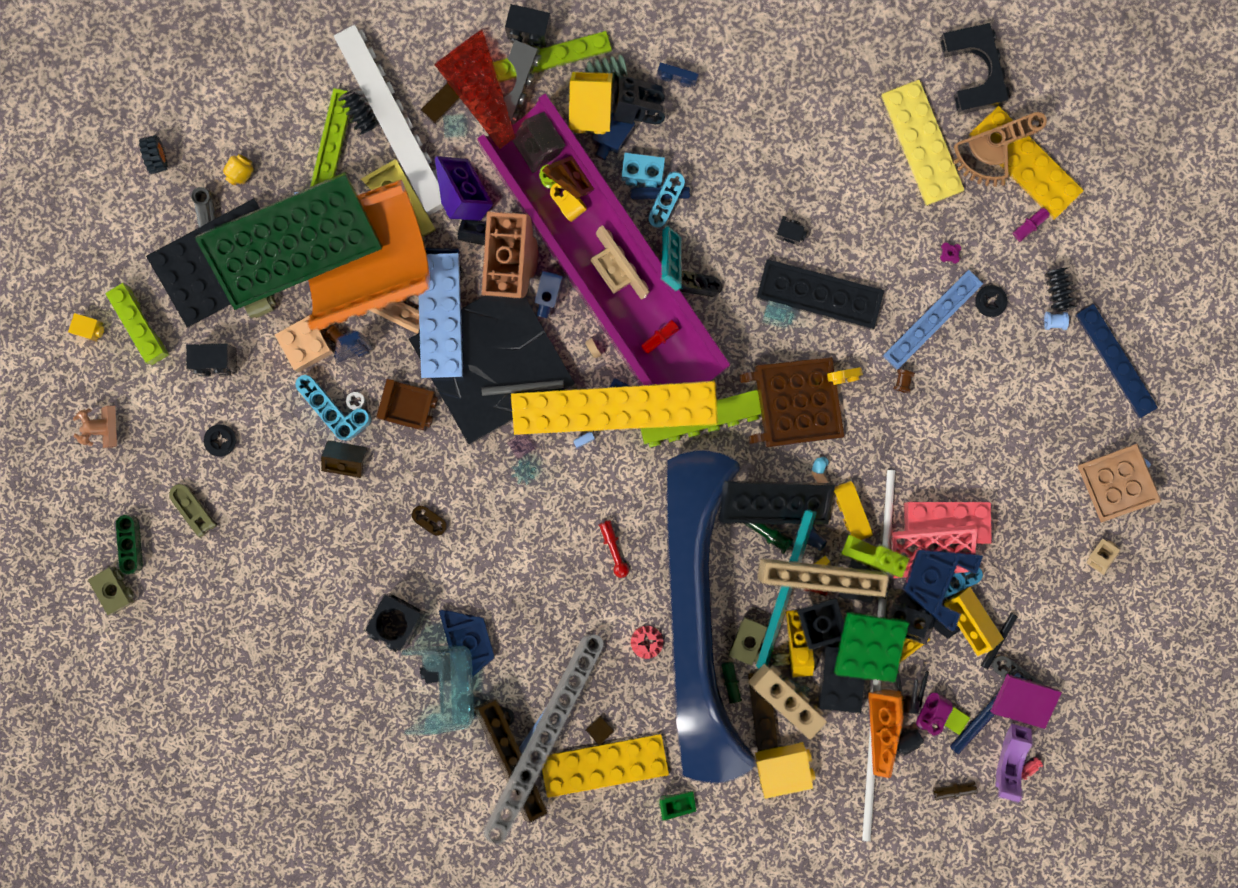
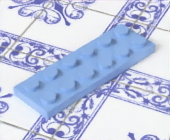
[419,253,463,378]

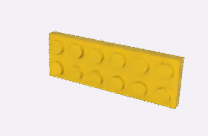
[969,106,1084,220]
[542,734,669,798]

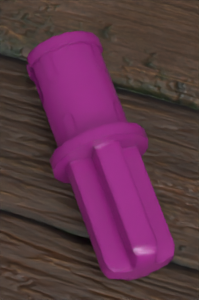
[1012,208,1050,242]

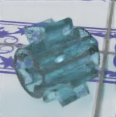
[511,460,536,485]

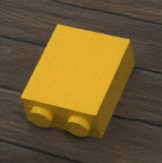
[754,742,815,799]

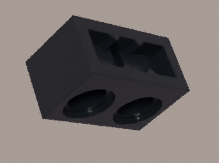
[888,603,935,645]

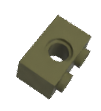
[88,567,135,616]
[728,617,768,666]

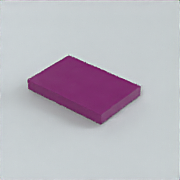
[990,674,1062,729]

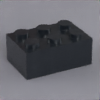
[817,646,865,714]

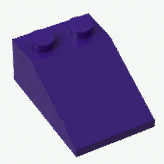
[435,156,493,221]

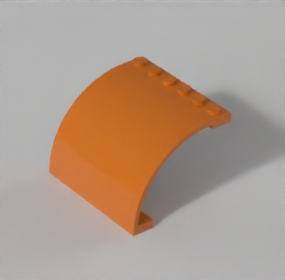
[307,179,430,330]

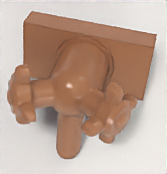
[73,406,117,448]

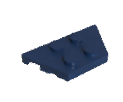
[439,609,495,687]

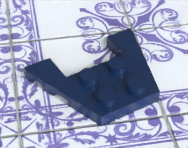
[902,550,983,631]

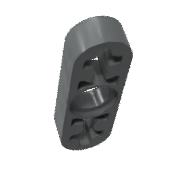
[991,656,1044,685]

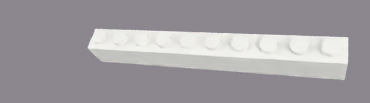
[334,25,444,216]

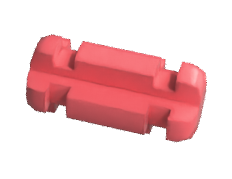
[1021,757,1043,780]

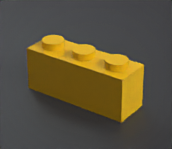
[944,587,1003,656]

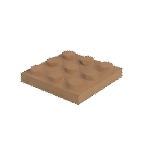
[1078,443,1162,523]

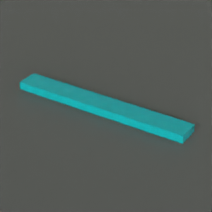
[756,510,817,669]

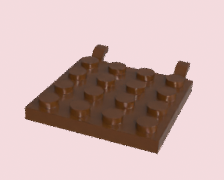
[740,357,845,448]

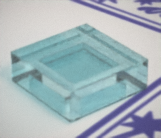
[443,115,465,138]

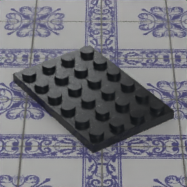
[146,198,260,328]

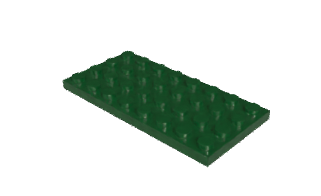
[195,172,383,310]

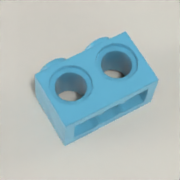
[622,153,665,188]

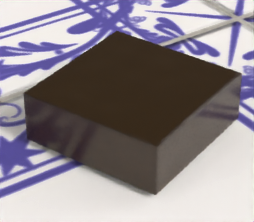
[586,716,614,745]

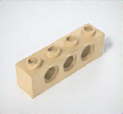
[748,664,827,740]

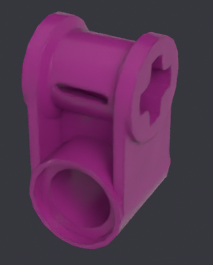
[916,693,953,736]

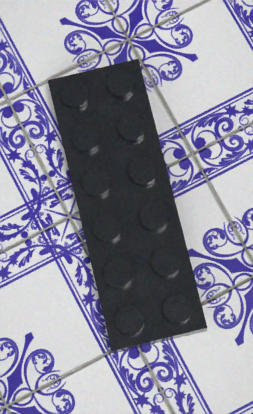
[756,259,884,330]
[718,481,835,525]

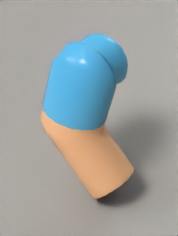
[811,457,829,483]

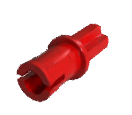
[641,320,679,354]

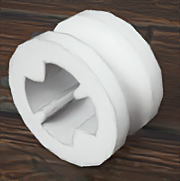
[346,392,365,410]

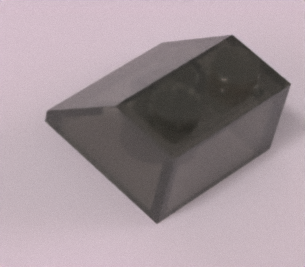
[512,112,566,173]

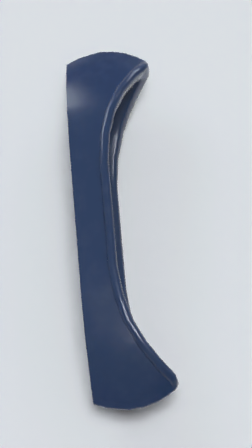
[667,450,756,784]

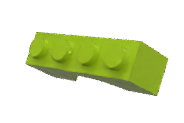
[105,283,169,365]

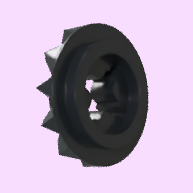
[975,285,1008,317]
[203,424,237,457]

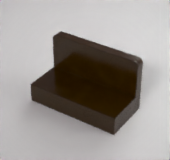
[321,441,367,478]

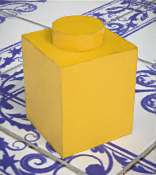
[68,313,104,342]

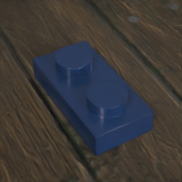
[657,62,699,88]

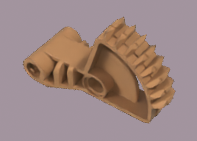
[953,112,1047,187]

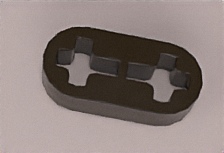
[412,506,447,536]

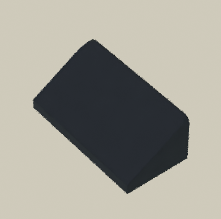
[458,220,486,246]

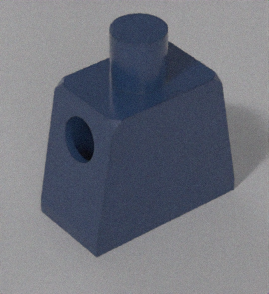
[592,112,635,160]
[535,271,565,319]

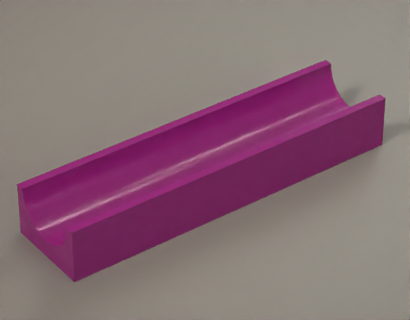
[477,93,730,386]

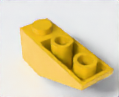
[786,610,814,677]

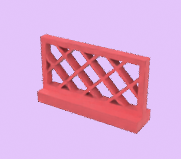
[892,525,977,578]

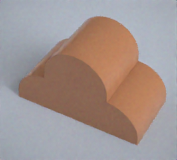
[481,212,538,298]

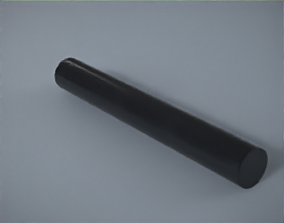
[980,613,1018,670]

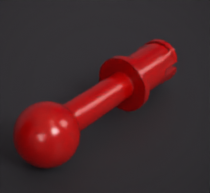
[598,520,630,578]

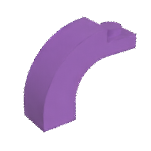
[996,724,1032,802]

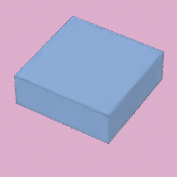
[573,432,595,449]

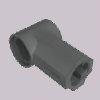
[191,187,216,228]

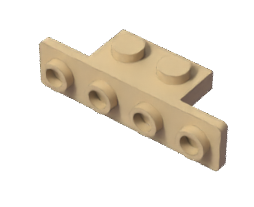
[591,225,649,300]

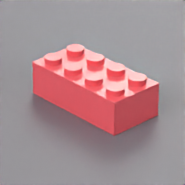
[904,502,991,544]

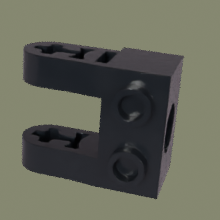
[613,76,665,125]

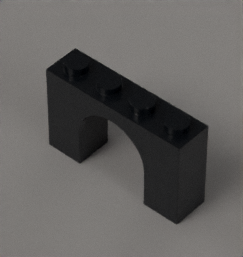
[940,23,1010,115]

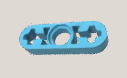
[648,171,685,228]

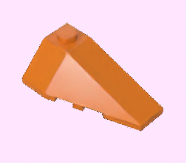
[868,689,903,778]

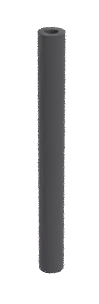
[482,380,564,396]

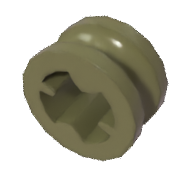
[772,653,791,665]

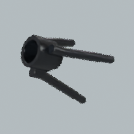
[896,670,929,714]

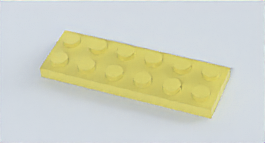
[881,80,964,206]

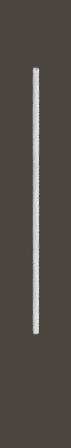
[862,470,895,841]

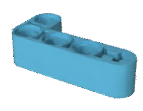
[295,375,371,441]

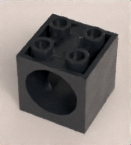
[364,593,426,652]

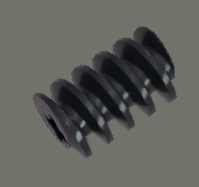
[338,89,379,135]
[1045,267,1078,312]

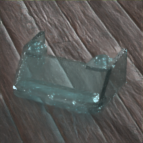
[401,646,474,735]

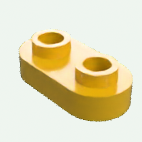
[827,367,863,385]

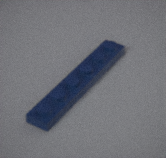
[1075,304,1158,418]

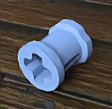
[1044,312,1069,330]

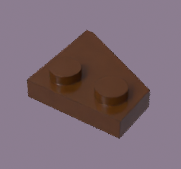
[542,156,594,199]

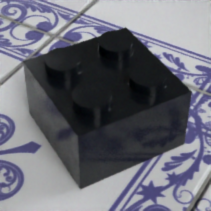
[505,4,552,50]
[186,344,237,377]

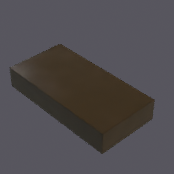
[420,81,463,125]

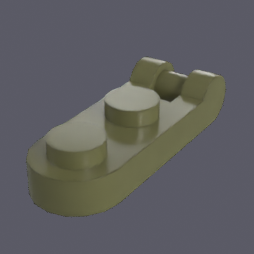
[169,484,217,538]

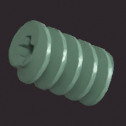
[584,55,628,83]

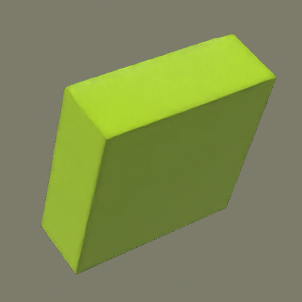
[944,707,970,735]

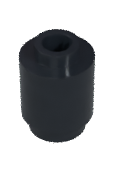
[896,728,924,757]

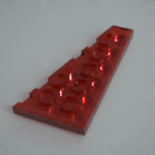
[434,29,516,149]

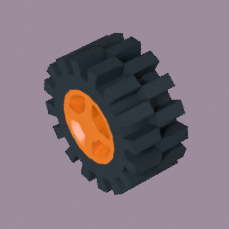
[139,135,168,174]

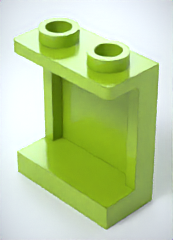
[841,535,909,578]

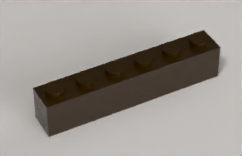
[473,698,548,823]

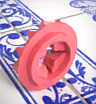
[631,626,663,659]

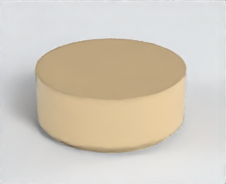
[586,338,602,359]

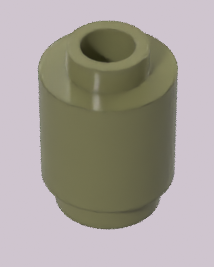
[244,295,276,318]

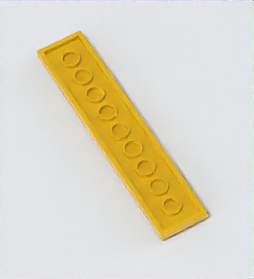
[511,382,718,435]

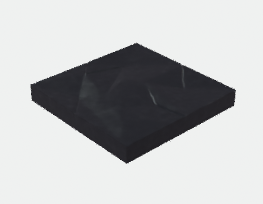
[409,295,575,445]

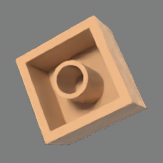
[275,315,334,373]

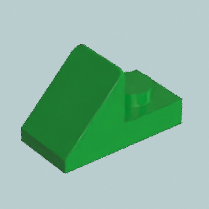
[659,791,697,821]

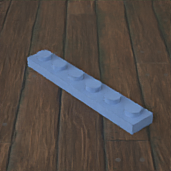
[883,270,983,370]

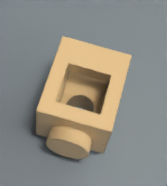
[1087,539,1120,575]

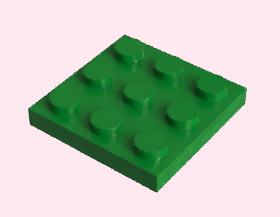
[834,612,909,682]

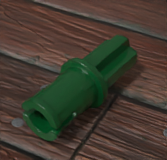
[722,661,742,704]

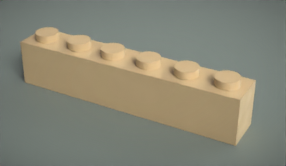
[757,558,888,597]

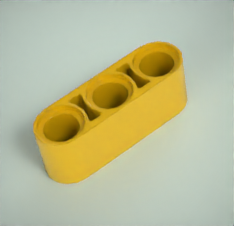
[834,481,873,540]

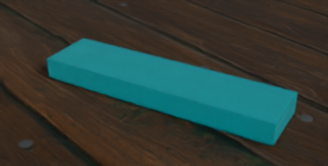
[662,226,681,291]

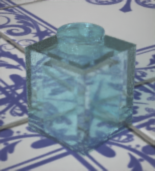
[762,300,794,329]

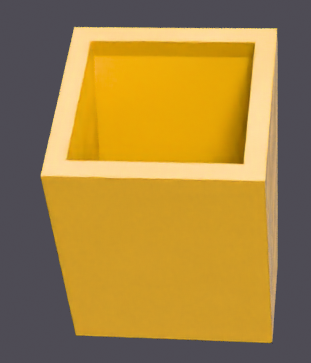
[569,72,613,134]

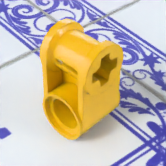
[550,183,587,222]

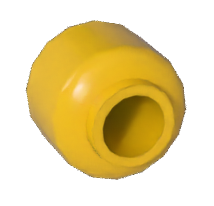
[223,154,254,186]

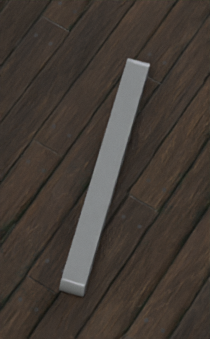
[483,635,603,844]

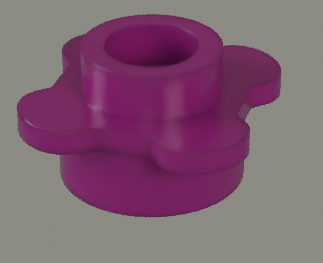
[940,242,961,264]

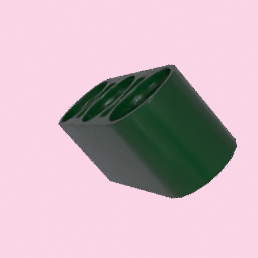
[115,515,143,574]

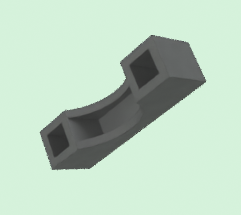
[486,40,541,127]

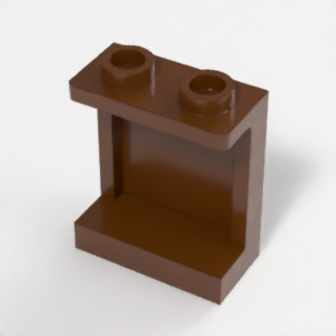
[376,379,438,432]

